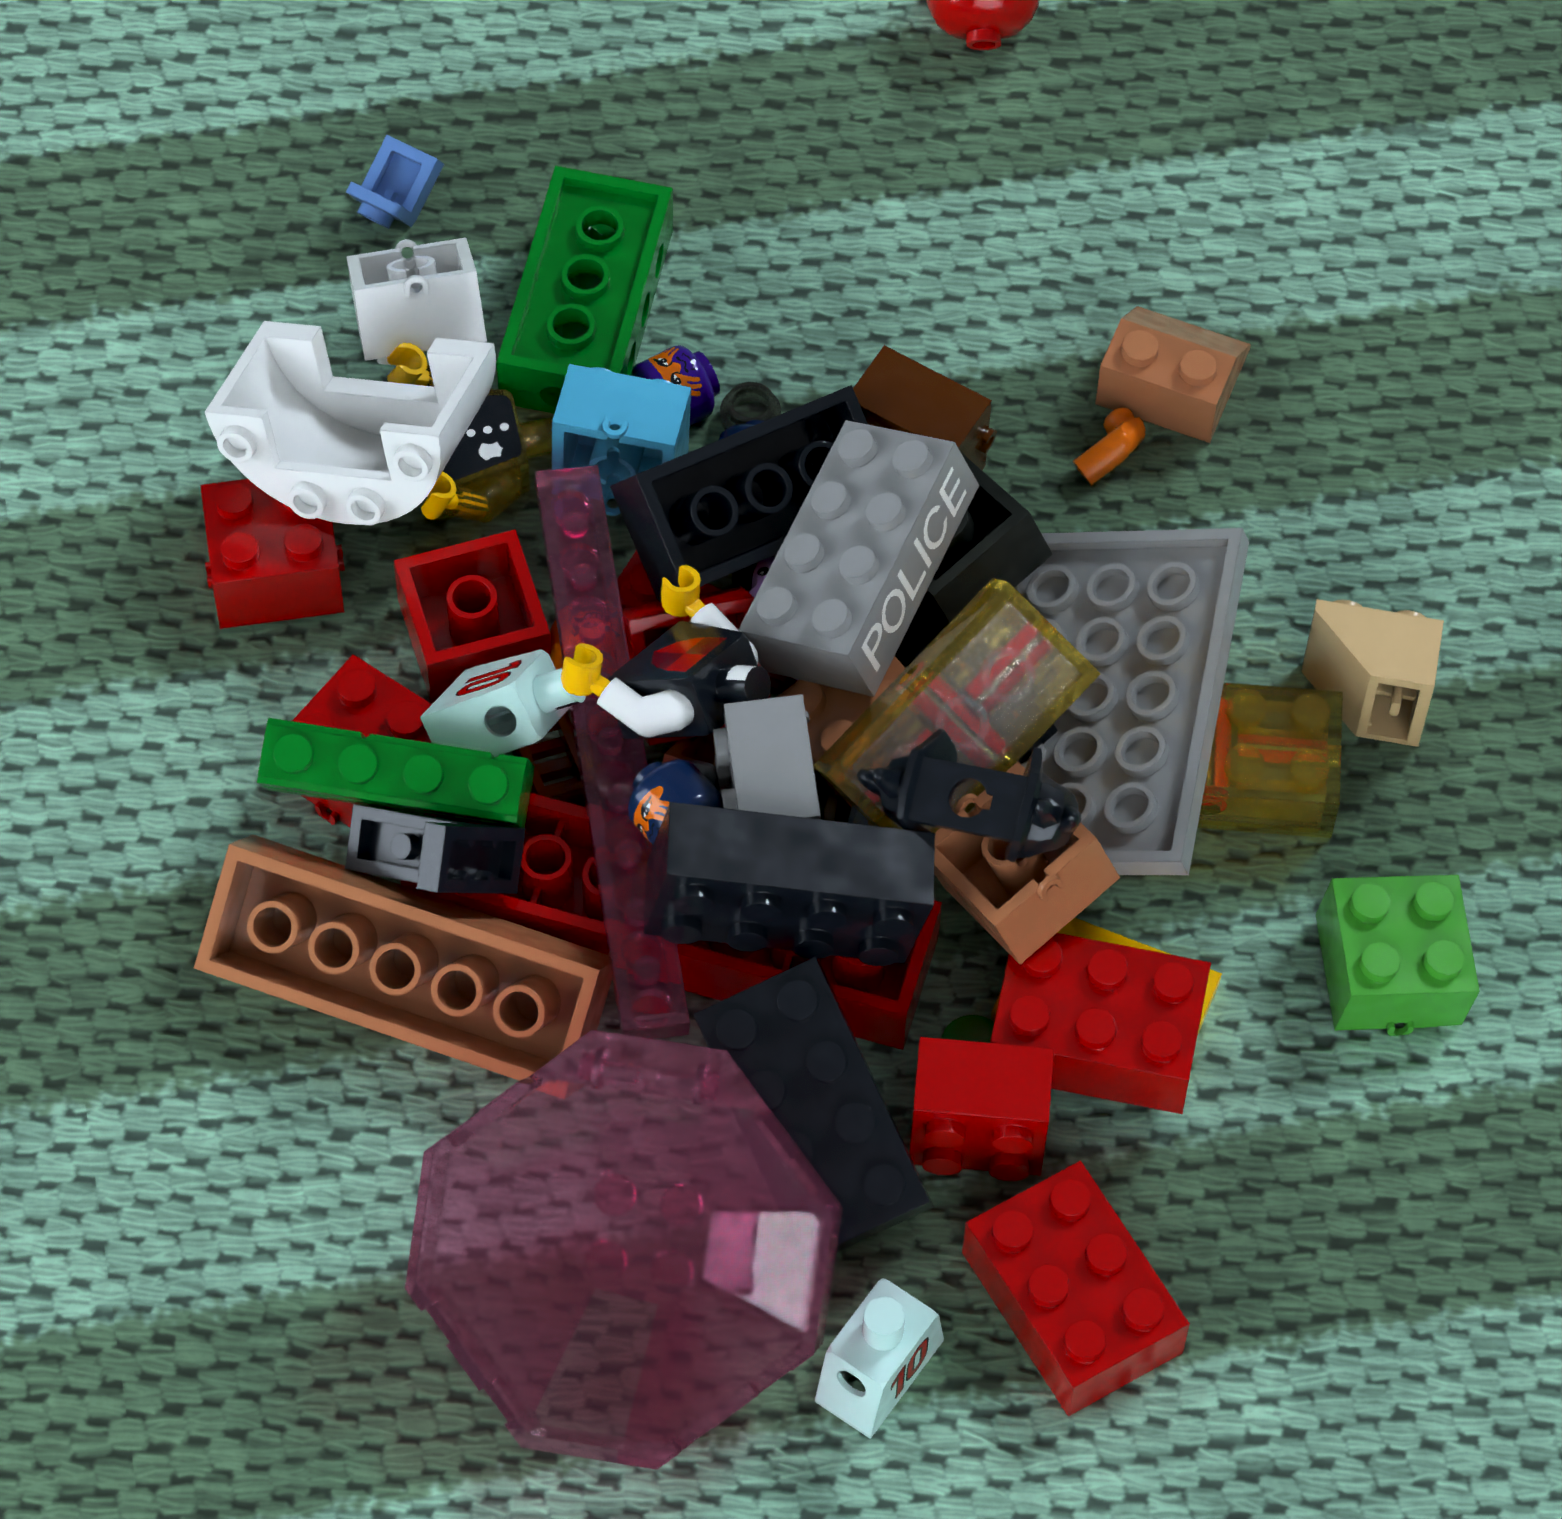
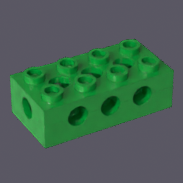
[496,166,673,414]

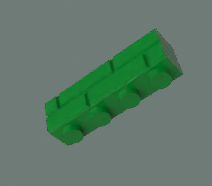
[257,718,535,828]

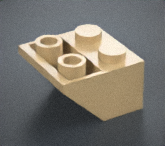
[1302,599,1444,747]

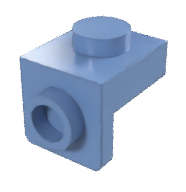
[346,135,444,229]

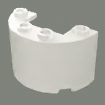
[205,321,496,525]

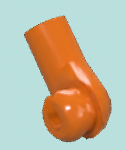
[1072,407,1146,486]

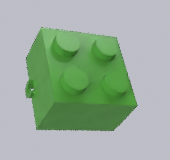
[1315,875,1480,1036]

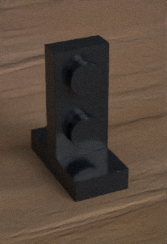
[345,804,526,894]

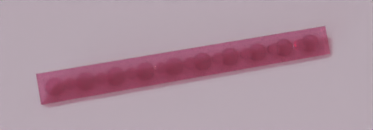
[535,465,690,1043]

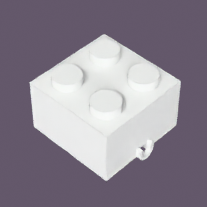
[346,238,487,365]

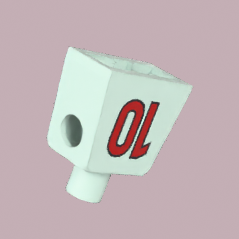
[420,649,586,757]
[815,1278,944,1439]

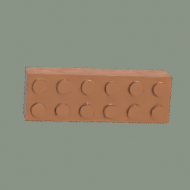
[194,835,618,1095]

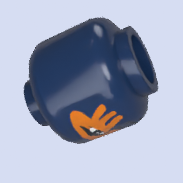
[628,759,723,845]

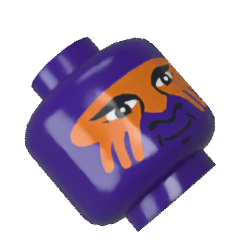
[630,345,720,426]

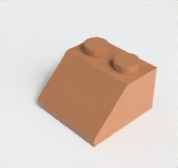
[1095,306,1251,443]

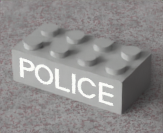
[738,420,979,697]

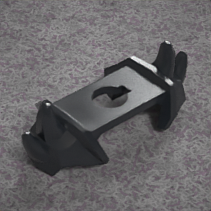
[857,729,1081,862]

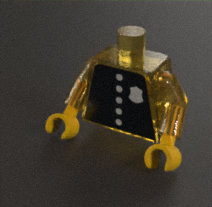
[387,343,553,523]

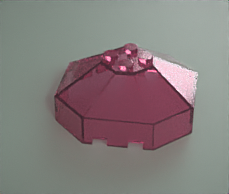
[405,1030,843,1470]

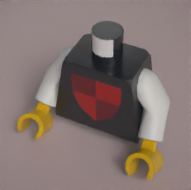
[561,565,771,739]

